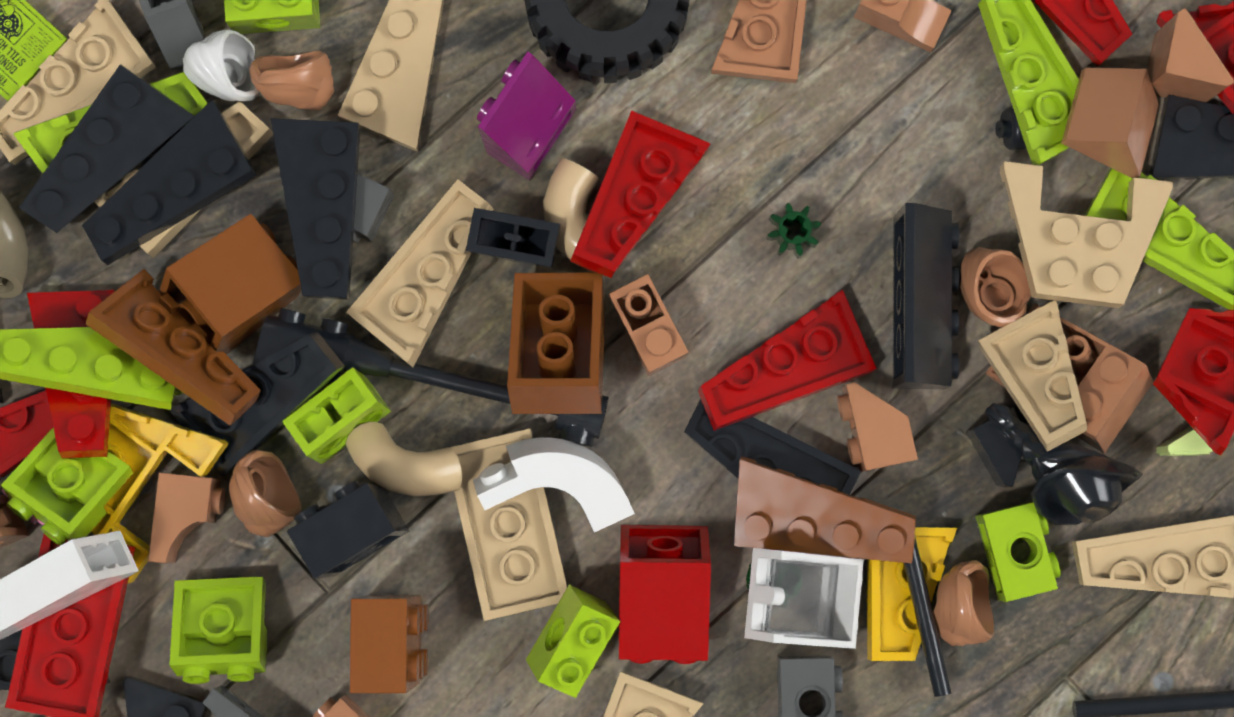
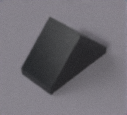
[466,208,561,268]
[966,404,1029,488]

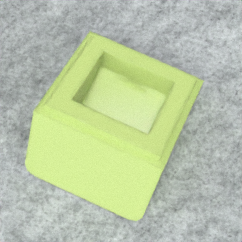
[1156,426,1213,456]

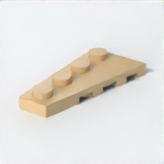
[0,0,156,165]
[346,179,494,367]

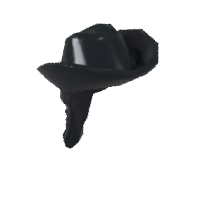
[985,403,1143,525]

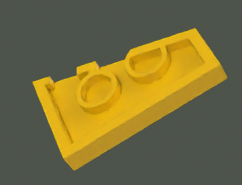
[867,527,957,661]

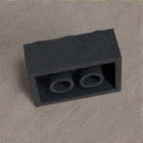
[287,480,410,579]

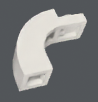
[473,438,635,532]

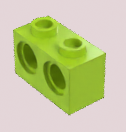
[282,367,391,464]

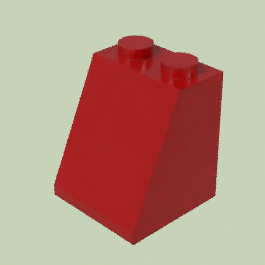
[619,525,711,664]

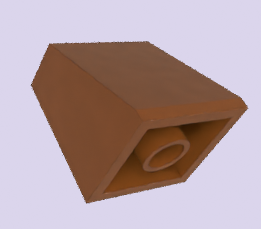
[159,214,301,355]

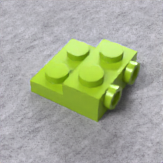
[1,428,133,546]
[169,576,267,684]

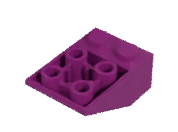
[477,51,577,181]

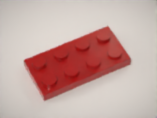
[5,533,136,717]

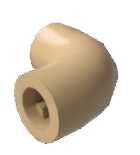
[543,158,599,272]
[346,422,462,497]

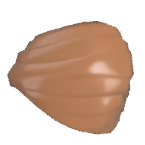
[249,51,334,111]
[959,247,1031,328]
[229,450,302,538]
[933,560,994,646]

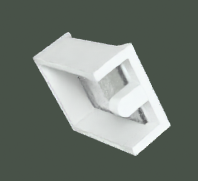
[744,548,864,649]

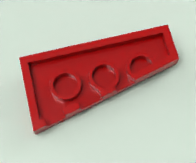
[697,289,877,430]

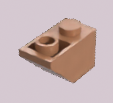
[609,274,689,377]
[837,382,918,472]

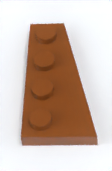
[86,269,261,426]

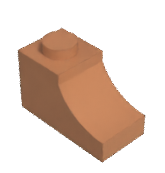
[854,0,952,53]
[148,473,225,563]

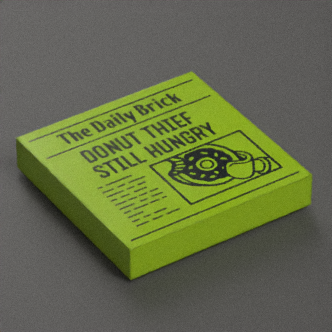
[0,0,68,101]

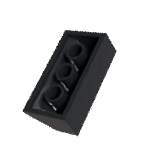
[892,203,959,390]

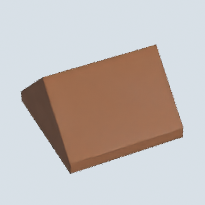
[1147,8,1234,103]
[1061,68,1159,178]

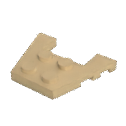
[1000,161,1173,308]

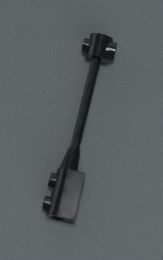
[253,308,609,447]

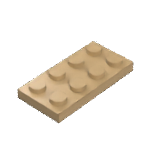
[449,429,568,621]

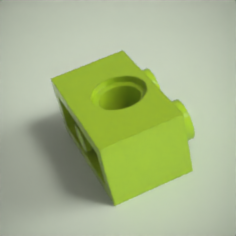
[224,0,320,34]
[975,502,1061,602]
[526,584,620,698]

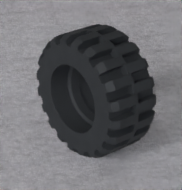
[524,0,689,83]

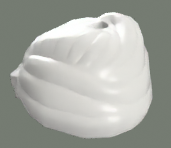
[183,30,261,102]

